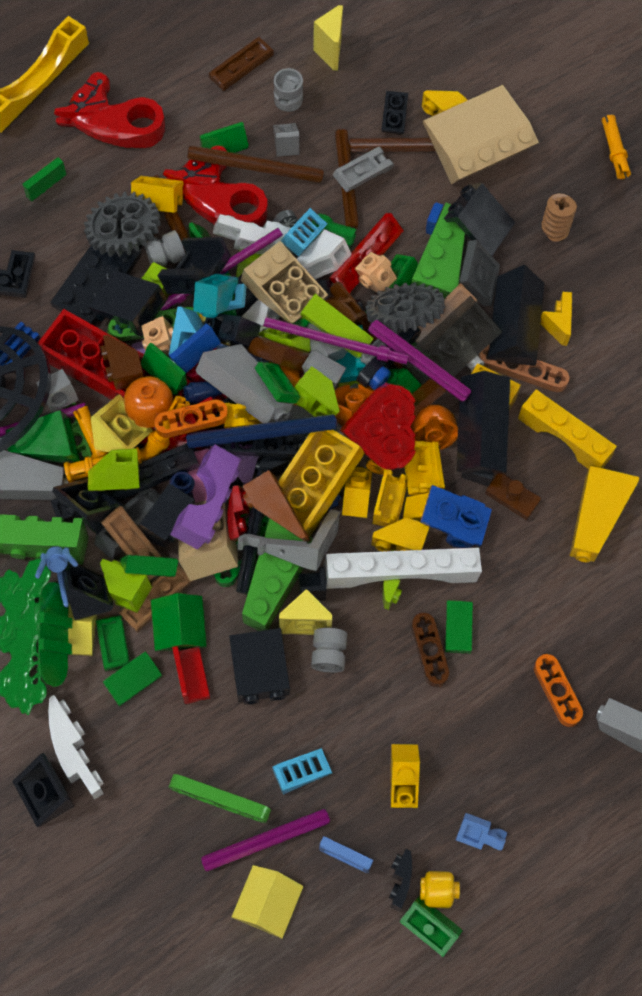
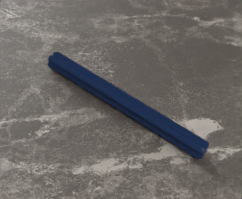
[186,414,337,448]

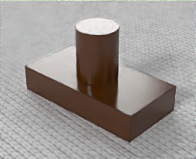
[485,473,541,521]

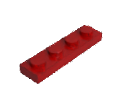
[330,213,404,294]

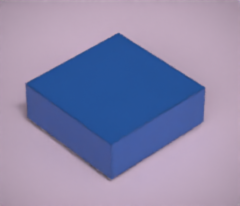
[426,202,443,235]

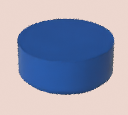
[369,366,391,390]

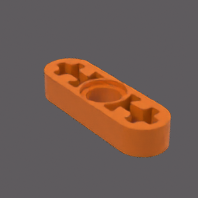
[154,400,228,438]
[534,654,583,727]

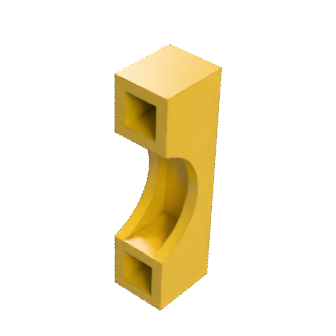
[518,389,617,469]

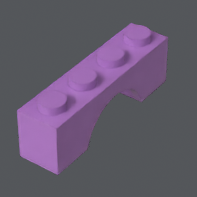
[170,444,241,549]

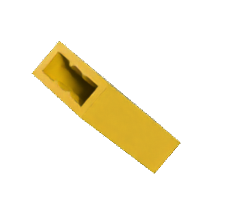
[570,466,639,563]

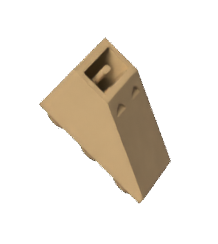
[241,241,328,324]
[178,500,238,581]

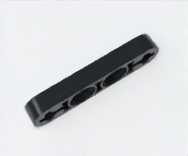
[356,327,421,389]
[209,434,306,458]

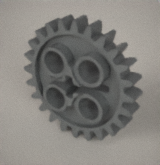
[84,191,161,257]
[366,282,445,333]

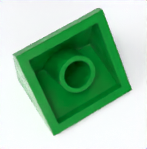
[151,593,207,652]

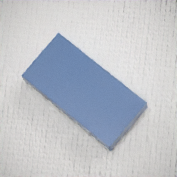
[319,836,373,873]

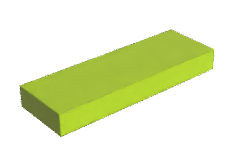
[300,293,374,359]

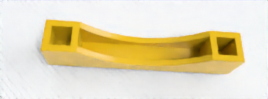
[0,16,89,133]

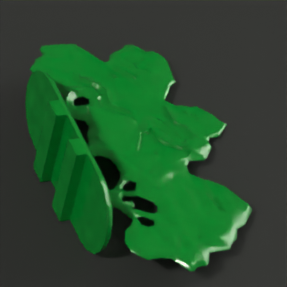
[0,558,72,715]

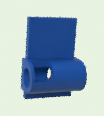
[420,485,492,548]

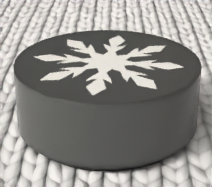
[273,210,298,228]

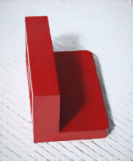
[172,646,210,704]

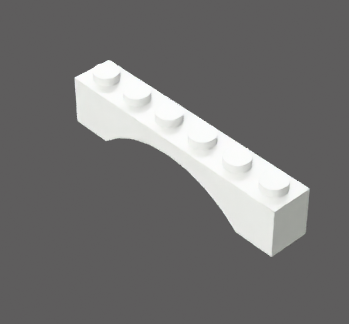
[242,229,352,336]
[323,548,482,589]

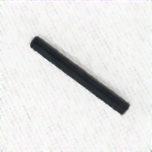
[236,470,267,594]

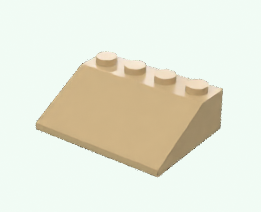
[423,85,539,185]

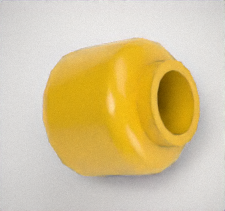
[420,871,460,908]

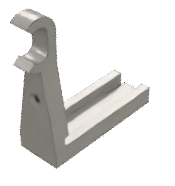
[238,509,340,571]

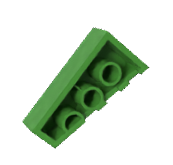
[411,203,465,299]
[0,515,89,564]
[242,519,313,631]

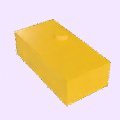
[278,430,364,537]

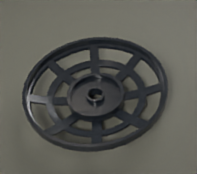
[0,326,51,452]

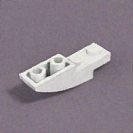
[213,214,310,254]
[48,695,104,800]

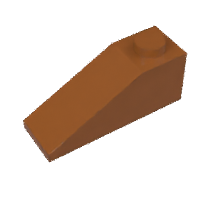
[243,470,311,542]

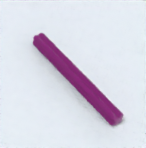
[368,320,471,402]
[201,809,330,871]

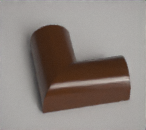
[248,336,311,372]

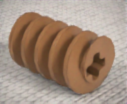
[541,193,577,241]

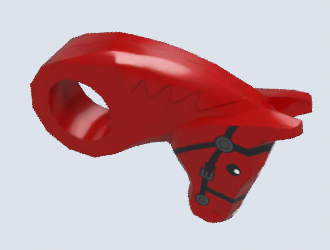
[54,72,166,148]
[163,146,268,227]

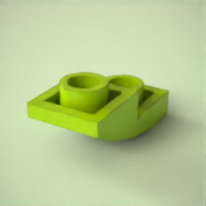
[382,550,402,610]

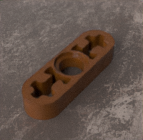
[411,613,449,687]

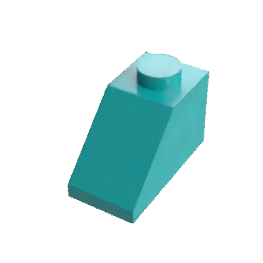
[193,274,238,318]

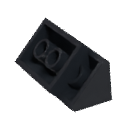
[488,264,544,366]
[456,371,510,474]

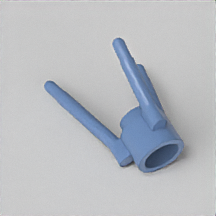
[35,546,78,607]

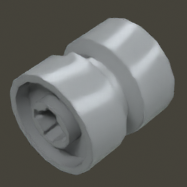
[274,68,303,112]
[144,230,185,267]
[311,628,347,673]

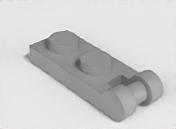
[333,147,394,192]

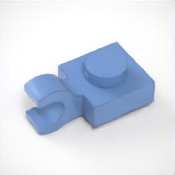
[456,813,507,850]

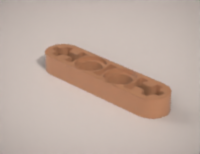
[478,344,570,392]

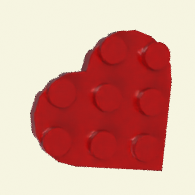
[340,383,416,470]

